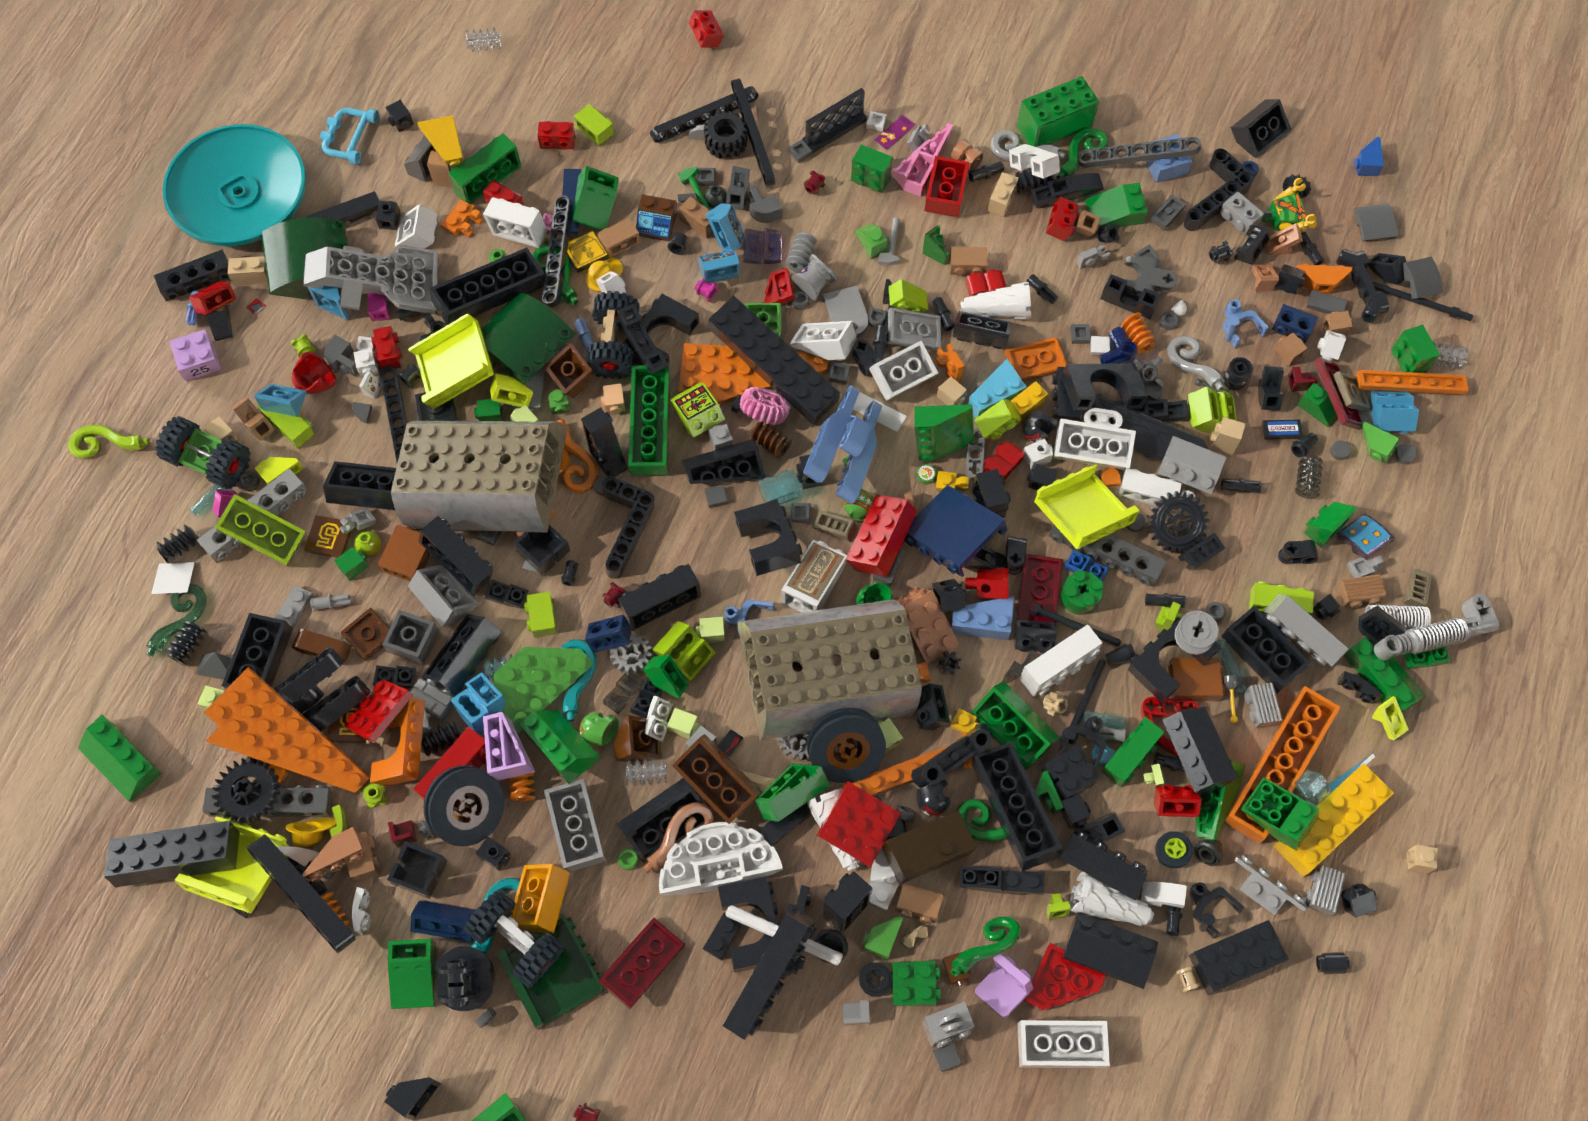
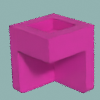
[368,293,390,321]
[213,490,239,517]

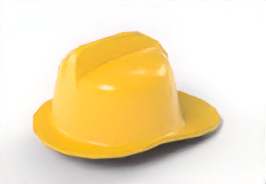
[586,257,623,291]
[286,817,336,847]

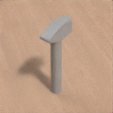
[878,218,900,266]

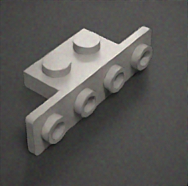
[1235,853,1308,915]

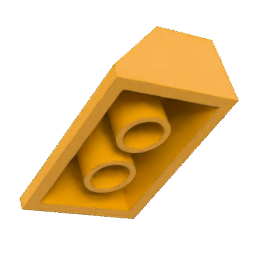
[510,864,570,933]

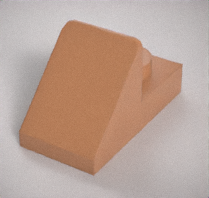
[1266,224,1303,255]
[1251,264,1279,291]

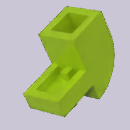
[1155,602,1184,631]

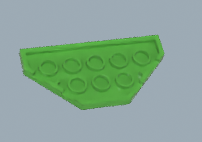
[493,647,594,734]

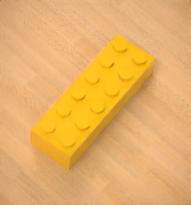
[1273,763,1394,877]

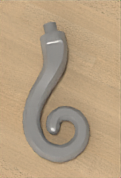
[991,130,1065,162]
[1167,336,1225,392]

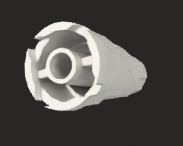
[961,282,1031,319]
[807,788,860,871]
[1069,871,1154,926]

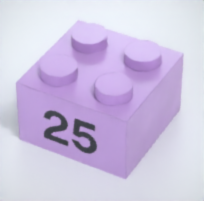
[170,329,221,381]

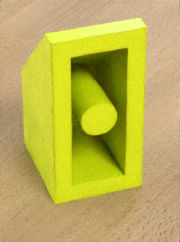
[490,373,533,408]
[255,457,303,485]

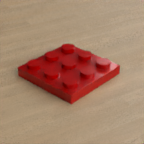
[344,679,413,743]
[816,781,901,867]

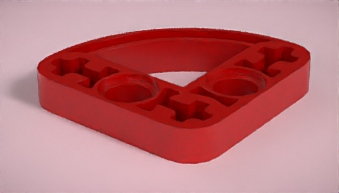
[1141,697,1200,756]

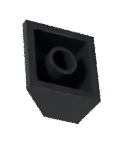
[384,1077,441,1121]

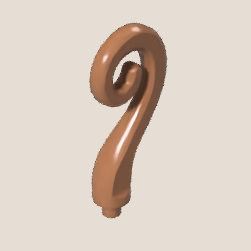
[643,802,714,874]

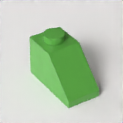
[855,224,888,259]
[1362,422,1399,463]
[862,916,903,960]

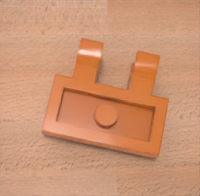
[441,199,484,238]
[935,344,965,384]

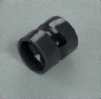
[1223,357,1253,390]

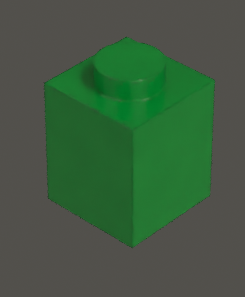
[474,399,503,421]
[334,547,368,581]

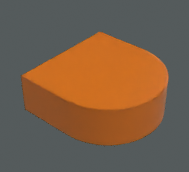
[1100,467,1121,487]

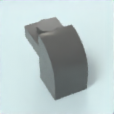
[726,166,750,210]
[747,186,782,223]
[325,335,359,377]

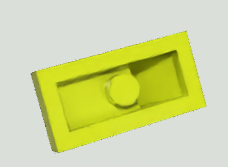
[1372,697,1409,740]

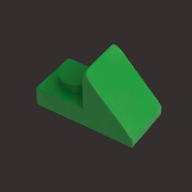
[1035,771,1064,815]

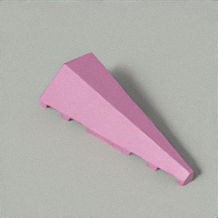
[891,123,953,197]

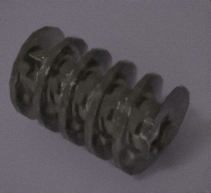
[1295,456,1323,499]

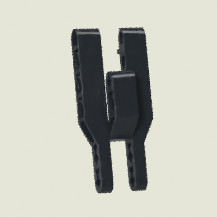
[245,647,371,764]

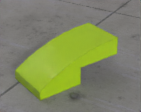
[329,804,347,837]

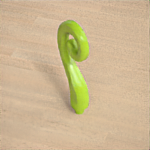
[68,425,150,459]

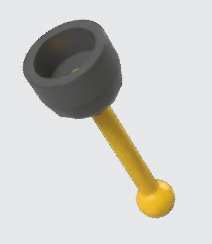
[1222,675,1239,723]

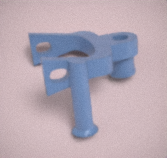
[1222,299,1269,349]
[724,600,775,636]

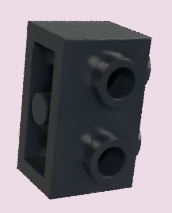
[1014,620,1057,653]
[916,683,950,731]

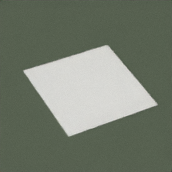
[151,562,195,594]

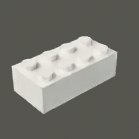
[1053,419,1136,470]
[1020,625,1102,697]
[1017,1020,1110,1068]

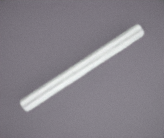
[726,905,843,965]

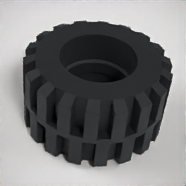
[704,111,748,159]

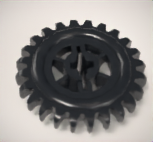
[1146,491,1210,554]
[212,757,281,824]

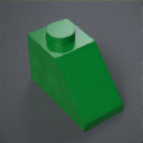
[1298,383,1337,427]
[643,655,689,698]

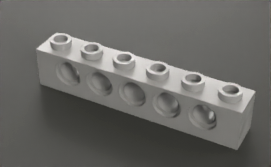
[197,469,308,563]

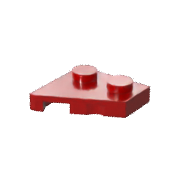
[761,268,795,304]

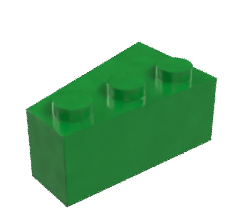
[1101,717,1164,787]
[755,763,830,822]

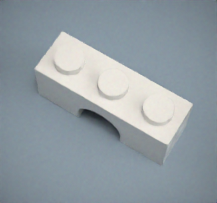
[1009,144,1060,178]

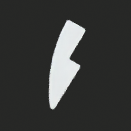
[277,846,319,866]

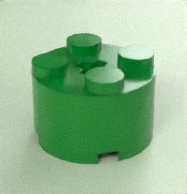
[1061,570,1103,615]

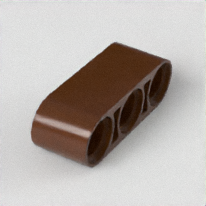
[292,629,352,665]

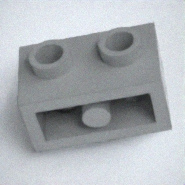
[1220,192,1264,235]

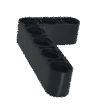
[1184,148,1254,231]
[602,477,654,579]

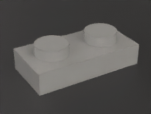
[274,585,313,628]

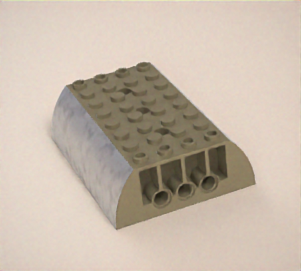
[391,421,567,532]
[737,600,922,740]

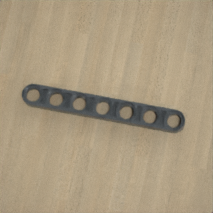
[1079,137,1201,168]

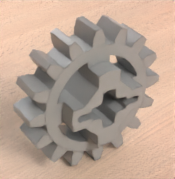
[610,633,653,675]

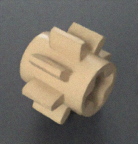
[1043,691,1068,716]

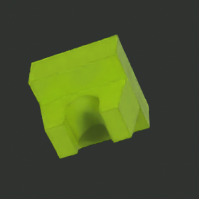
[1046,893,1071,920]

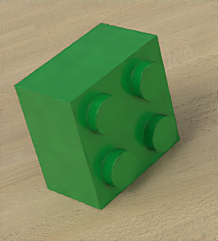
[851,144,893,193]
[1391,325,1440,373]

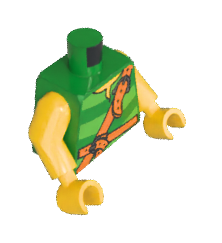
[1262,178,1317,231]

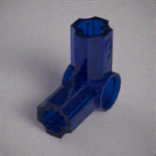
[1099,327,1137,364]

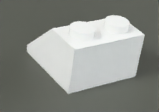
[395,204,437,249]

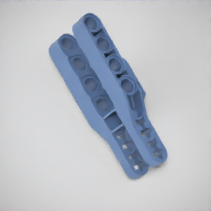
[803,385,882,504]

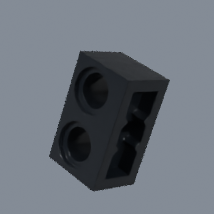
[932,579,968,612]

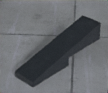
[306,191,380,223]

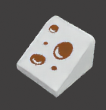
[359,371,382,399]

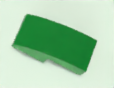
[1403,647,1450,669]

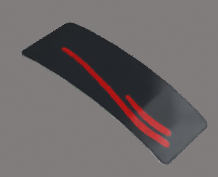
[717,730,743,758]

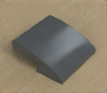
[1354,204,1398,242]
[1403,257,1443,298]

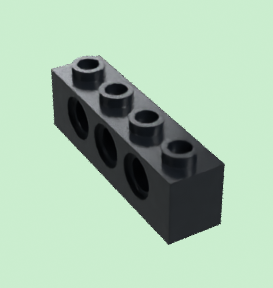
[154,249,229,301]

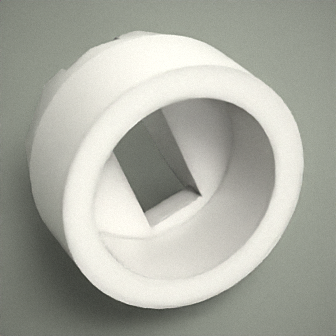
[1171,300,1187,316]

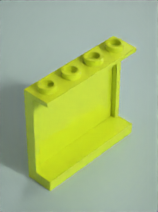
[408,314,494,409]
[1034,464,1140,550]
[175,816,290,914]

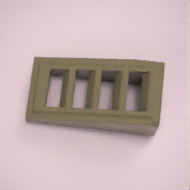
[813,510,857,542]
[1403,569,1432,607]

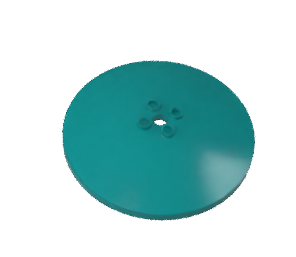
[162,124,306,246]

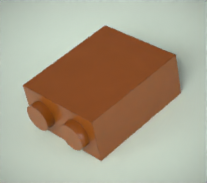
[377,525,430,581]
[1168,658,1225,701]

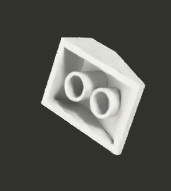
[790,321,857,361]

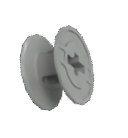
[1174,610,1219,655]

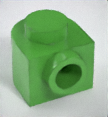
[548,390,570,415]

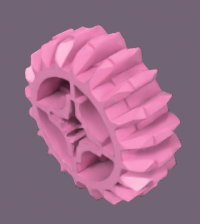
[740,387,790,425]

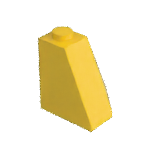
[417,115,464,166]

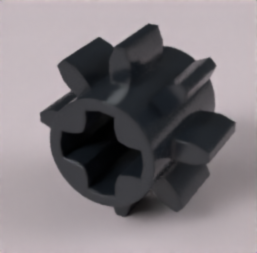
[936,651,961,675]

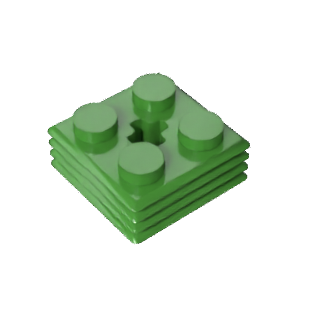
[745,303,781,338]

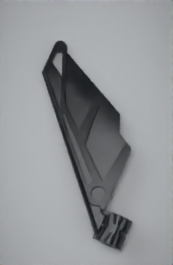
[1088,393,1209,459]

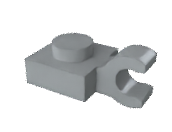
[907,124,930,151]
[1077,245,1110,269]
[339,507,376,534]
[1347,556,1384,578]

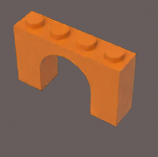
[370,697,425,786]

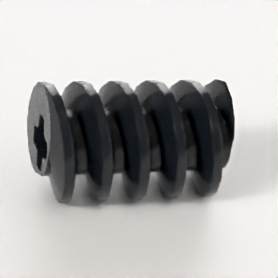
[1015,168,1054,194]
[156,524,199,564]
[165,621,208,666]
[421,720,460,757]

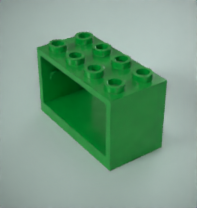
[1017,76,1100,147]

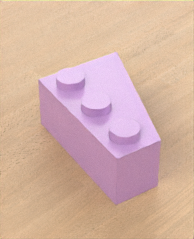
[483,712,535,781]

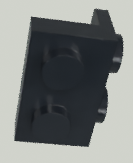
[1358,605,1405,644]

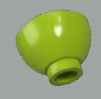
[355,531,382,557]

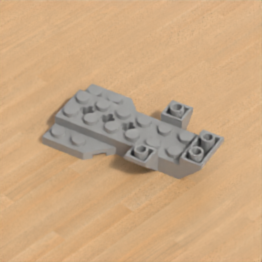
[303,245,438,314]

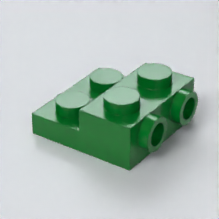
[892,961,940,1007]

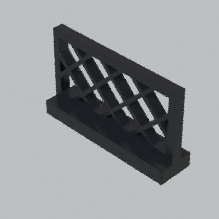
[802,88,867,154]

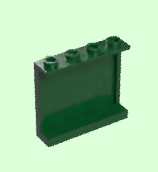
[496,914,605,1030]

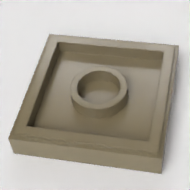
[1333,371,1370,412]

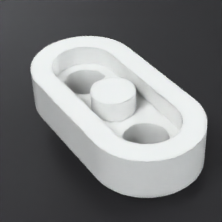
[1084,408,1123,428]

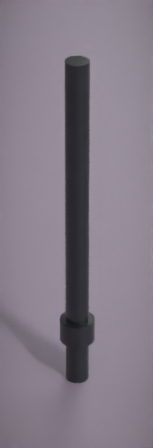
[1372,281,1473,322]

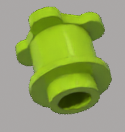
[291,334,315,357]
[363,783,388,808]

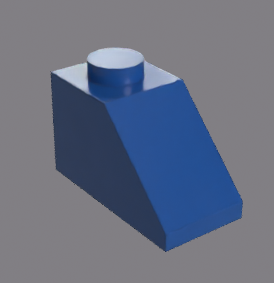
[1354,137,1383,176]

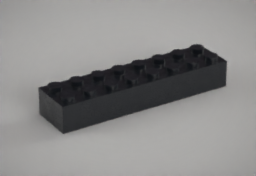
[708,295,841,425]

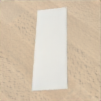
[853,392,907,432]

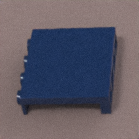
[904,485,1008,577]

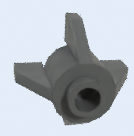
[1134,357,1164,386]

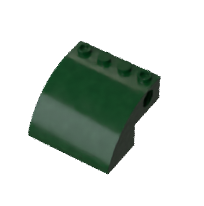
[261,217,348,299]
[481,293,576,385]

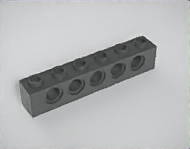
[1049,524,1166,587]
[203,785,333,817]

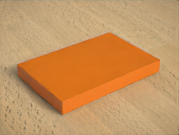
[1004,337,1067,382]

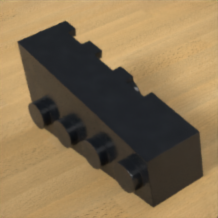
[581,407,628,477]

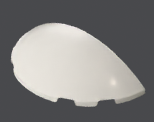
[659,822,783,895]

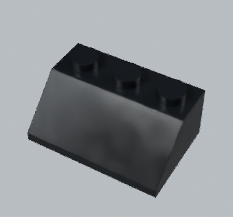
[1230,99,1291,158]
[953,311,1012,349]

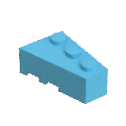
[968,359,1027,419]

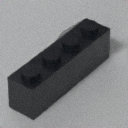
[682,439,766,484]

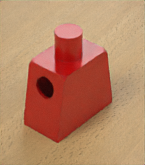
[965,568,1009,599]

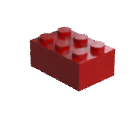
[924,156,970,217]

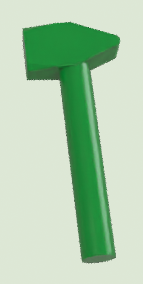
[678,167,711,211]

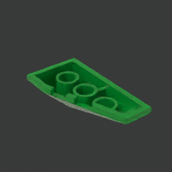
[1196,760,1245,840]

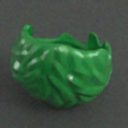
[856,582,893,605]

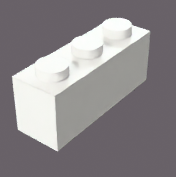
[1118,468,1182,511]

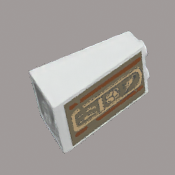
[782,540,847,613]

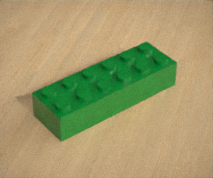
[628,365,670,475]

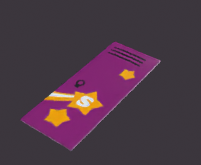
[875,115,915,150]

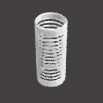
[1365,605,1431,631]

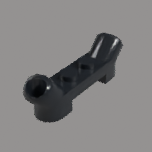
[1336,249,1389,323]
[911,723,992,788]

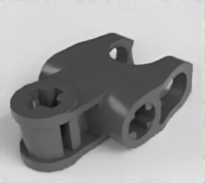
[1124,256,1177,293]

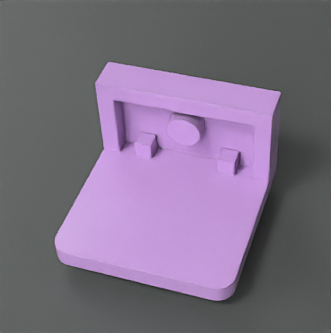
[975,954,1033,1018]

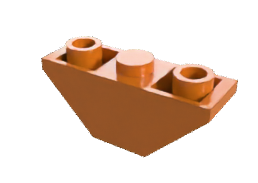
[1297,264,1352,294]

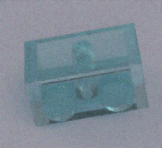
[759,469,802,504]

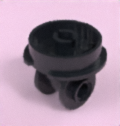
[435,946,495,1011]

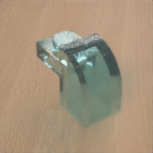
[1292,770,1330,807]

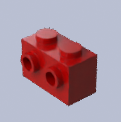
[689,10,724,48]
[537,121,576,149]
[1045,197,1079,241]
[371,326,402,369]
[1154,785,1201,817]

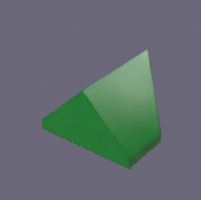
[922,225,949,265]

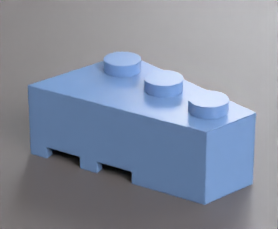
[951,596,1014,640]

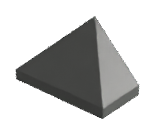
[196,652,231,679]

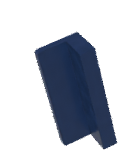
[410,900,476,942]

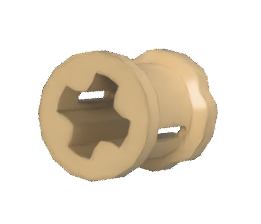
[1176,966,1202,992]

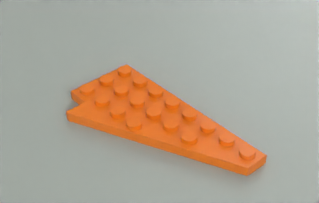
[678,343,828,405]
[204,667,370,793]

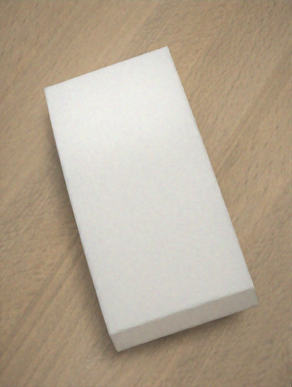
[645,696,673,742]
[1141,882,1187,908]
[352,887,371,935]

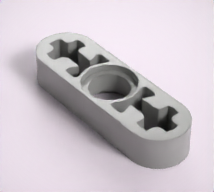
[965,429,985,481]

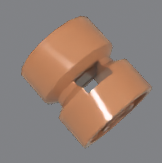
[951,139,984,172]

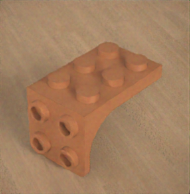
[894,587,960,664]

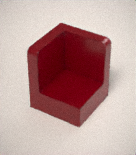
[1288,366,1318,392]
[388,820,417,847]

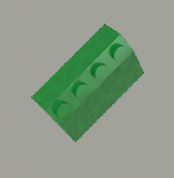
[914,404,974,462]

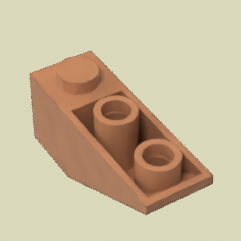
[302,827,367,881]

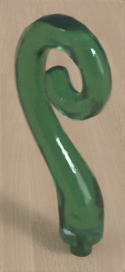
[146,584,207,658]

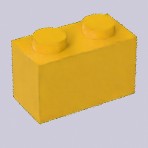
[1011,381,1048,425]

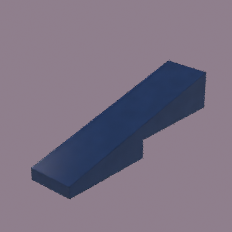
[560,169,582,234]

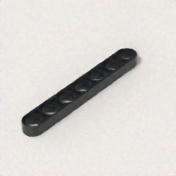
[731,78,775,187]
[650,86,759,143]
[542,196,573,308]
[380,366,407,464]

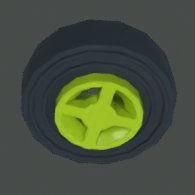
[1155,831,1193,868]

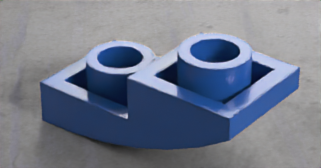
[1065,550,1109,582]

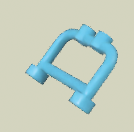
[320,108,379,165]

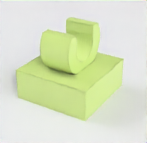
[1143,764,1166,786]

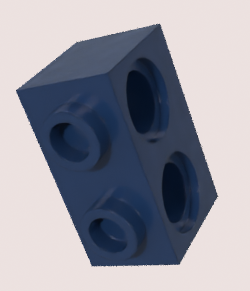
[1271,304,1318,343]
[585,614,632,653]

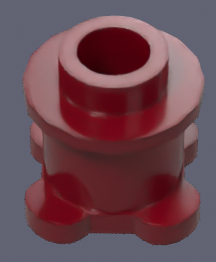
[804,170,826,194]
[602,582,626,608]
[573,1102,601,1121]

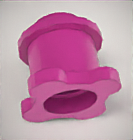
[695,279,718,302]

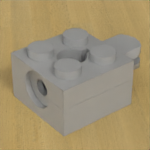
[922,1002,975,1049]

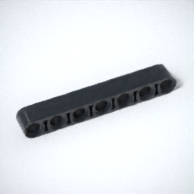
[247,834,356,954]

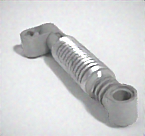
[1374,594,1499,660]

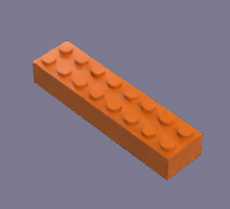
[1224,686,1340,844]

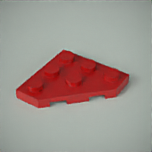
[1023,943,1106,1011]

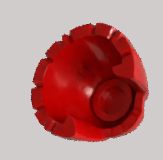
[291,352,336,394]

